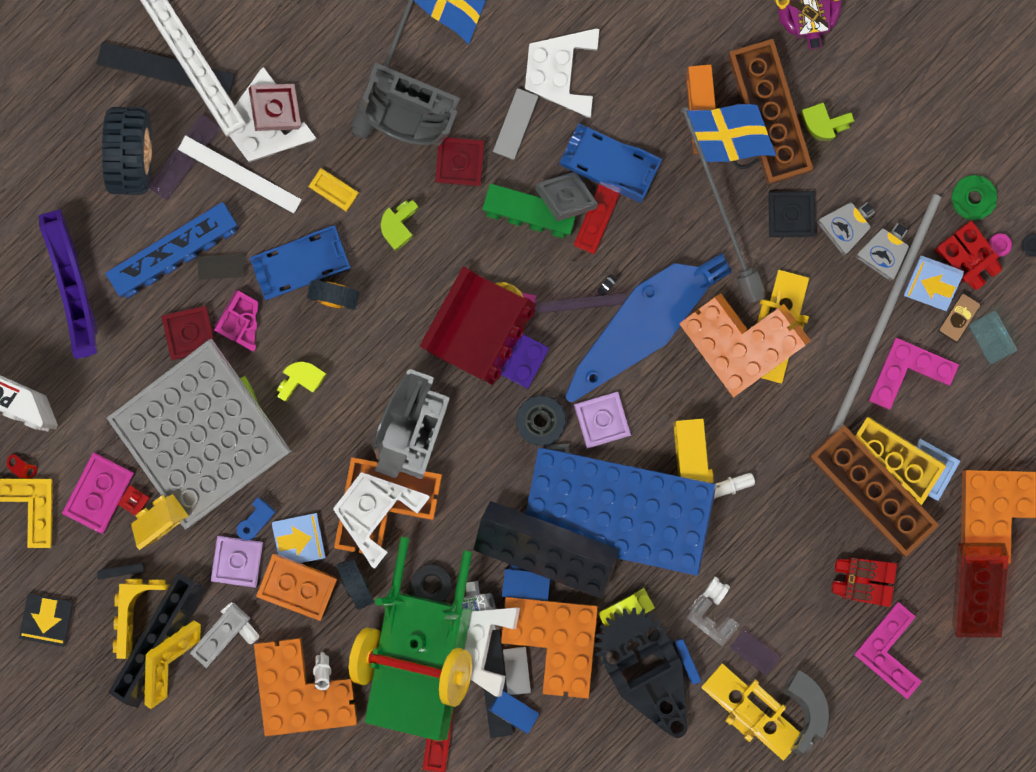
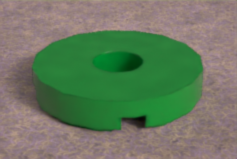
[951,175,997,221]

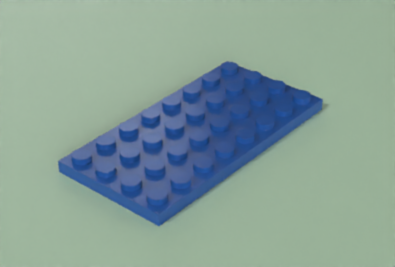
[526,447,717,576]

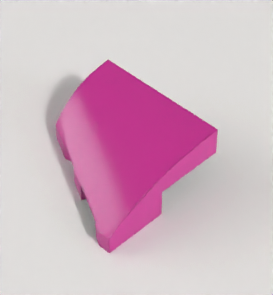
[213,290,258,352]

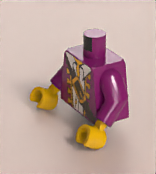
[774,0,842,50]

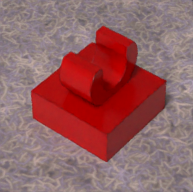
[118,485,150,516]

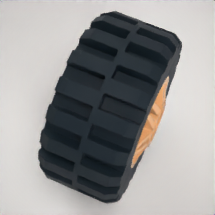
[102,107,152,195]

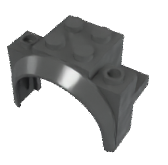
[355,63,460,146]
[373,369,450,479]

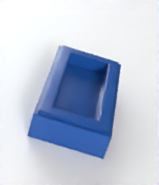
[674,638,701,684]
[489,691,539,734]

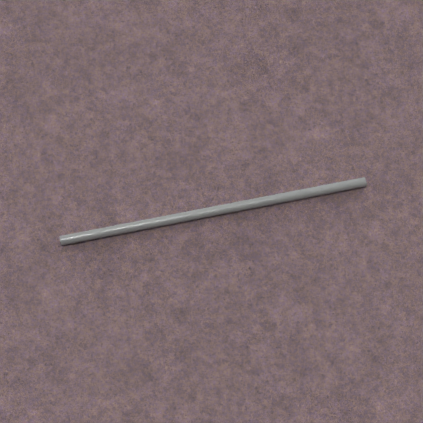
[828,194,942,436]

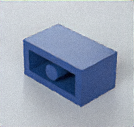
[502,565,550,601]

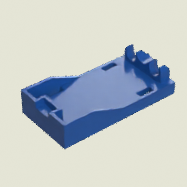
[559,123,662,203]
[250,225,351,301]

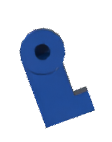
[237,497,277,540]

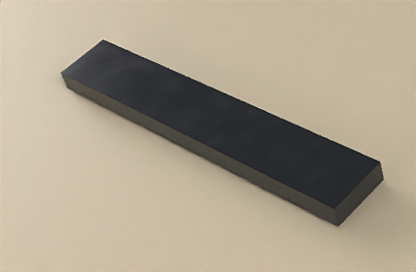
[97,42,235,97]
[484,598,513,738]

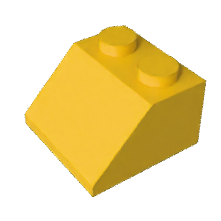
[131,494,189,550]

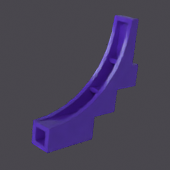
[39,209,97,359]

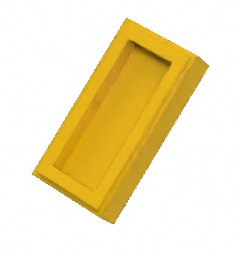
[308,168,359,212]

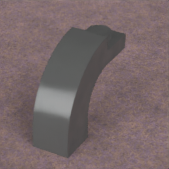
[782,670,829,755]

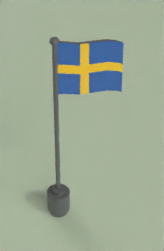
[350,0,486,140]
[680,104,776,303]

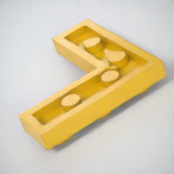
[0,479,53,548]
[145,620,201,709]

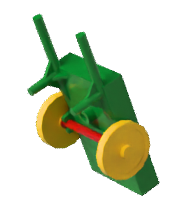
[349,536,472,741]

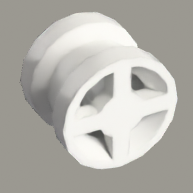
[702,576,730,605]

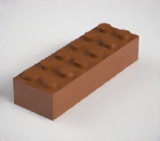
[727,39,813,186]
[807,425,939,557]

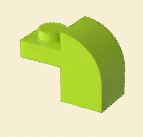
[800,103,854,141]
[381,200,419,252]

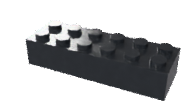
[473,501,620,599]

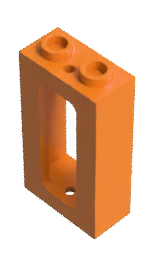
[686,65,715,158]

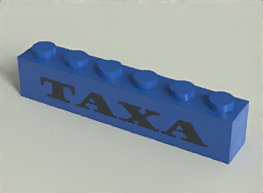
[105,202,239,299]

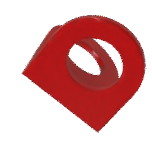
[6,454,37,479]

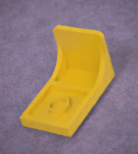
[113,579,171,659]

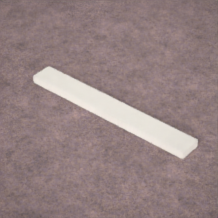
[140,0,246,137]

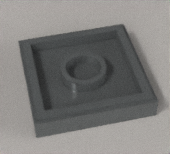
[535,172,598,222]

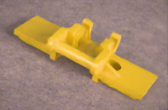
[757,270,809,384]
[701,664,800,761]

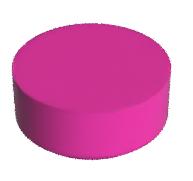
[988,233,1012,257]

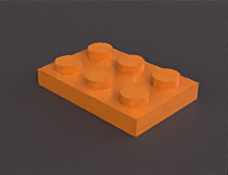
[256,553,337,621]

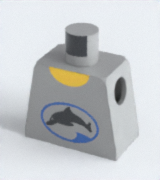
[817,202,875,256]
[855,223,909,281]

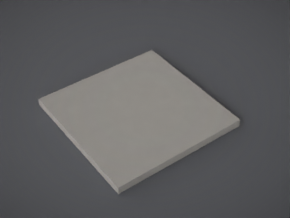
[107,339,292,530]

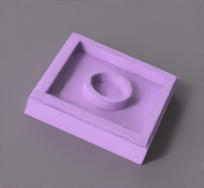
[574,392,631,448]
[211,536,263,587]

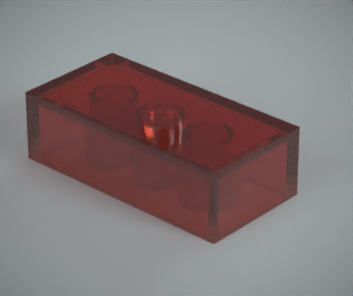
[952,543,1009,638]

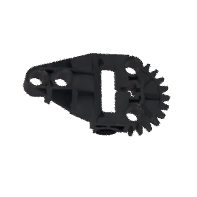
[595,608,688,738]

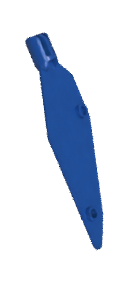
[566,253,733,402]

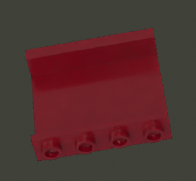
[419,266,536,386]

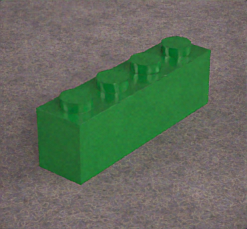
[482,184,576,239]

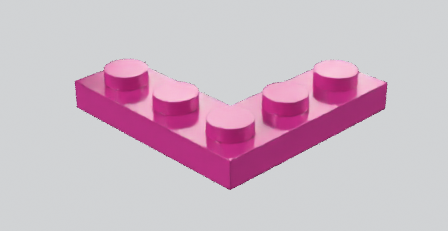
[868,338,959,410]
[854,602,922,699]

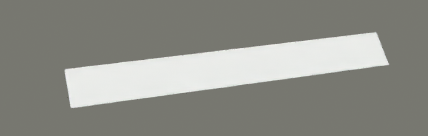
[178,135,302,213]

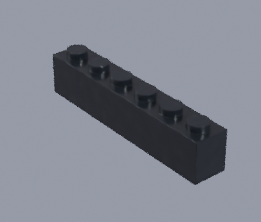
[108,573,207,708]

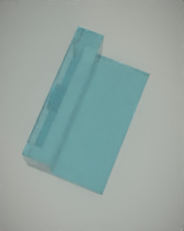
[968,311,1018,365]

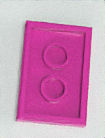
[62,452,134,534]

